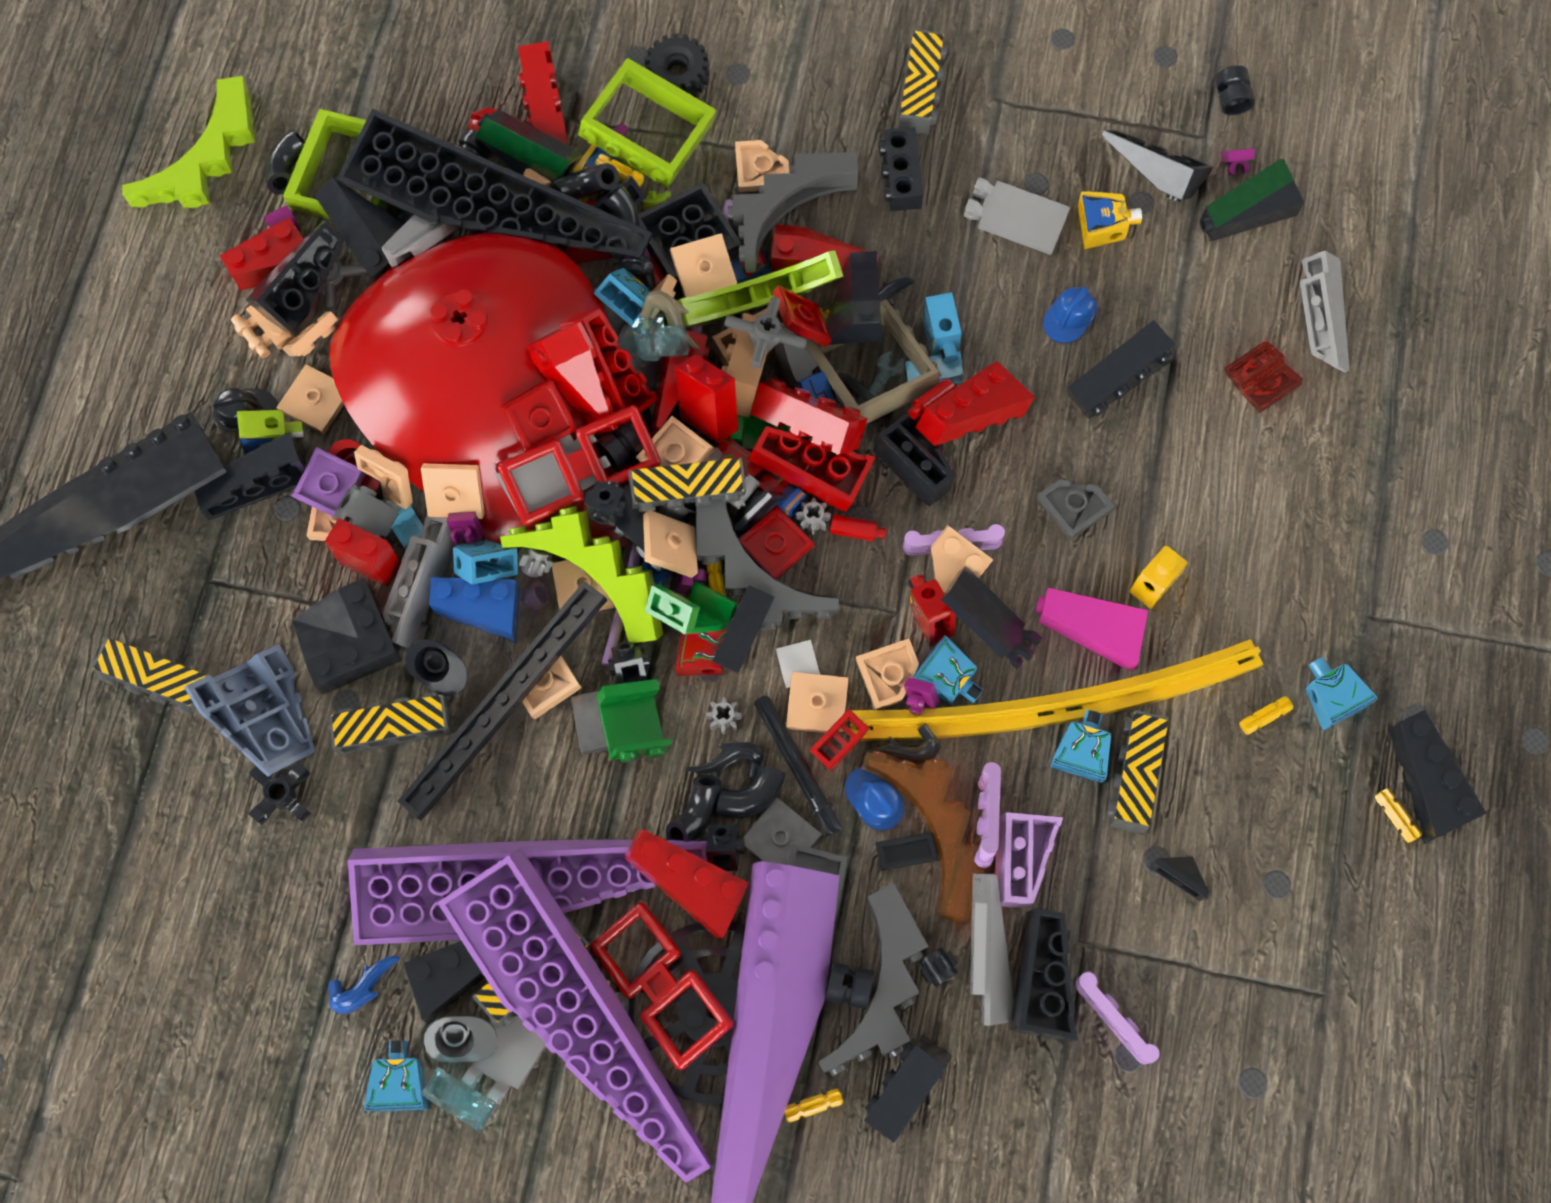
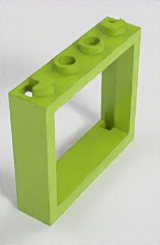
[578,58,717,188]
[283,109,389,220]

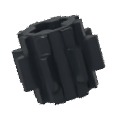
[919,947,958,988]

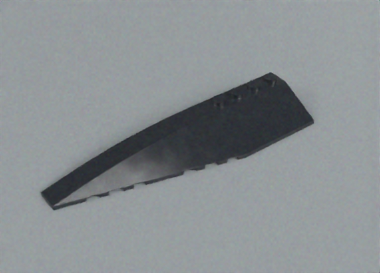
[337,109,653,258]
[0,412,227,579]

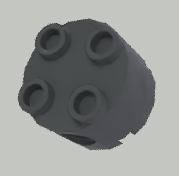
[332,485,400,540]

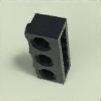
[879,127,924,211]

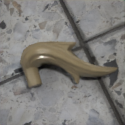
[639,291,700,349]

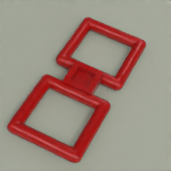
[498,405,661,525]
[590,902,733,1070]

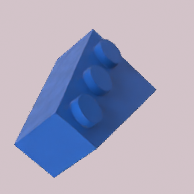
[429,577,521,643]

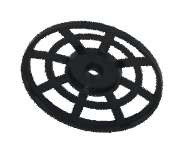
[628,922,745,1104]

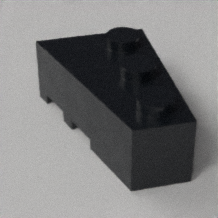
[873,412,955,507]
[403,940,485,1024]
[864,1034,953,1143]

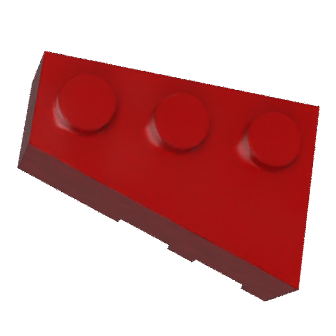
[219,217,304,290]

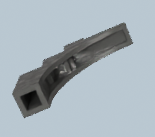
[728,152,858,273]
[696,499,839,631]
[818,883,929,1076]

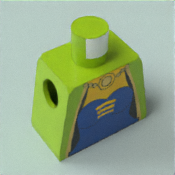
[237,410,304,455]

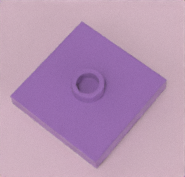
[292,447,366,516]

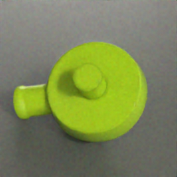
[643,190,671,211]

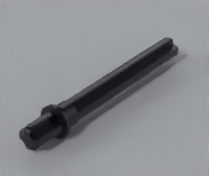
[754,695,842,835]

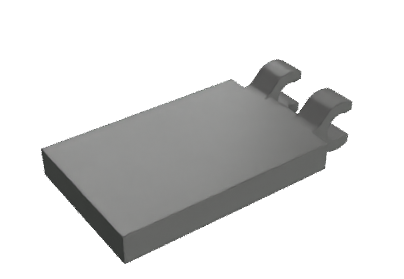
[964,178,1070,255]
[495,434,611,516]
[462,1017,546,1104]

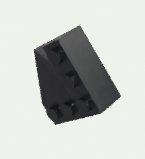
[638,182,742,293]
[292,578,402,695]

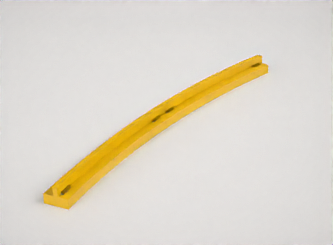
[850,639,1263,741]

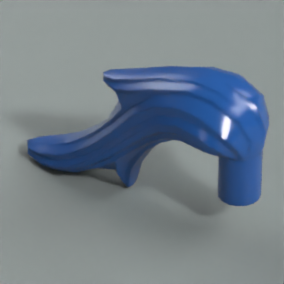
[329,956,400,1014]

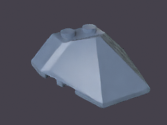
[184,644,315,777]

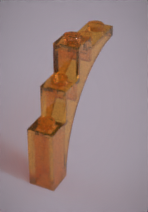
[861,751,985,925]

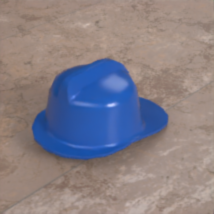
[1043,286,1097,343]
[845,767,904,830]

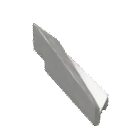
[382,215,459,267]
[1300,250,1349,372]
[382,513,461,648]
[970,873,1014,1026]

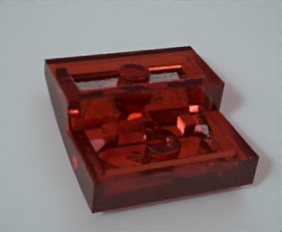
[1224,340,1303,413]

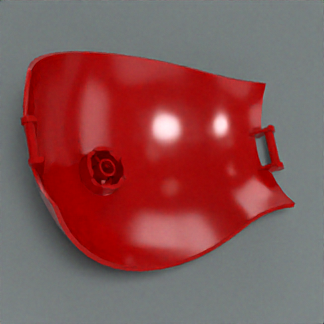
[329,232,631,548]

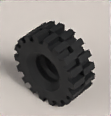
[645,33,709,98]

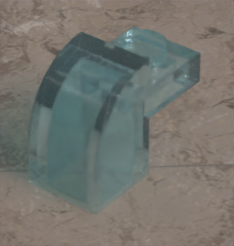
[632,318,689,361]
[421,1067,497,1132]

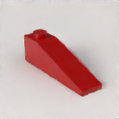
[771,224,878,279]
[527,322,618,434]
[650,330,709,437]

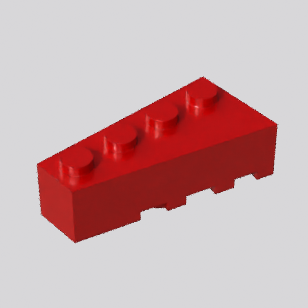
[518,41,568,145]
[559,308,659,424]
[916,361,1035,446]
[750,378,868,455]
[747,426,875,512]
[624,829,749,938]

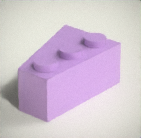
[995,812,1063,908]

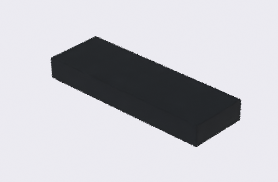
[712,585,775,674]

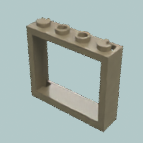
[805,299,941,424]

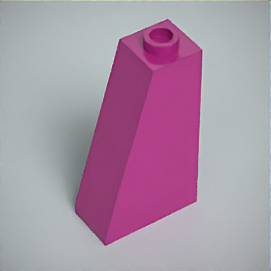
[1036,588,1148,671]

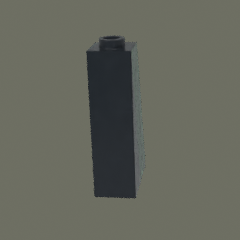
[475,109,582,182]
[1200,158,1304,242]

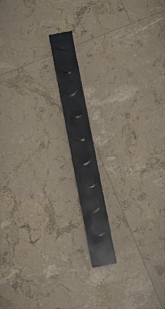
[397,581,608,821]

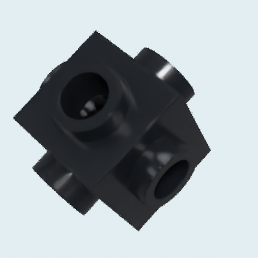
[585,480,628,527]
[608,642,650,684]
[702,824,745,871]

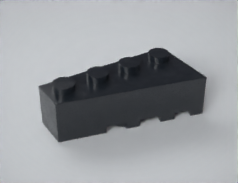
[1067,320,1175,419]
[194,432,307,520]
[1389,710,1487,844]
[1010,908,1078,1042]

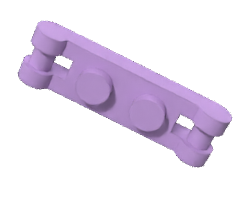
[903,524,1005,556]
[974,762,1001,868]
[1075,972,1159,1065]

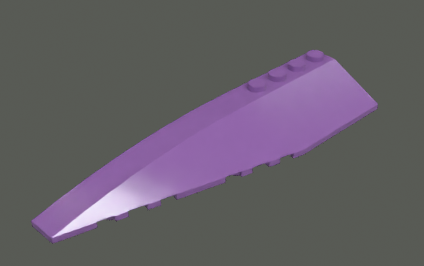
[348,840,707,945]
[437,848,712,1182]
[711,861,839,1203]

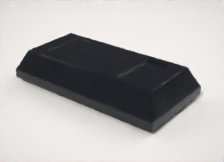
[875,832,939,871]

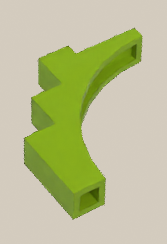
[122,76,255,208]
[666,250,843,329]
[500,507,663,643]

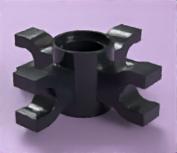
[248,762,311,825]

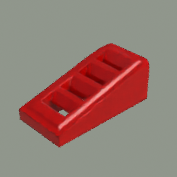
[809,709,870,771]

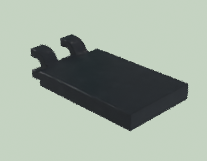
[941,566,1042,670]

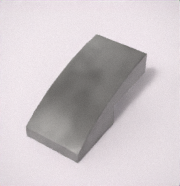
[571,691,608,755]

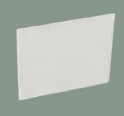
[776,640,820,688]

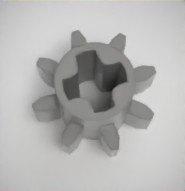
[796,498,831,535]
[517,547,553,577]
[706,697,742,735]

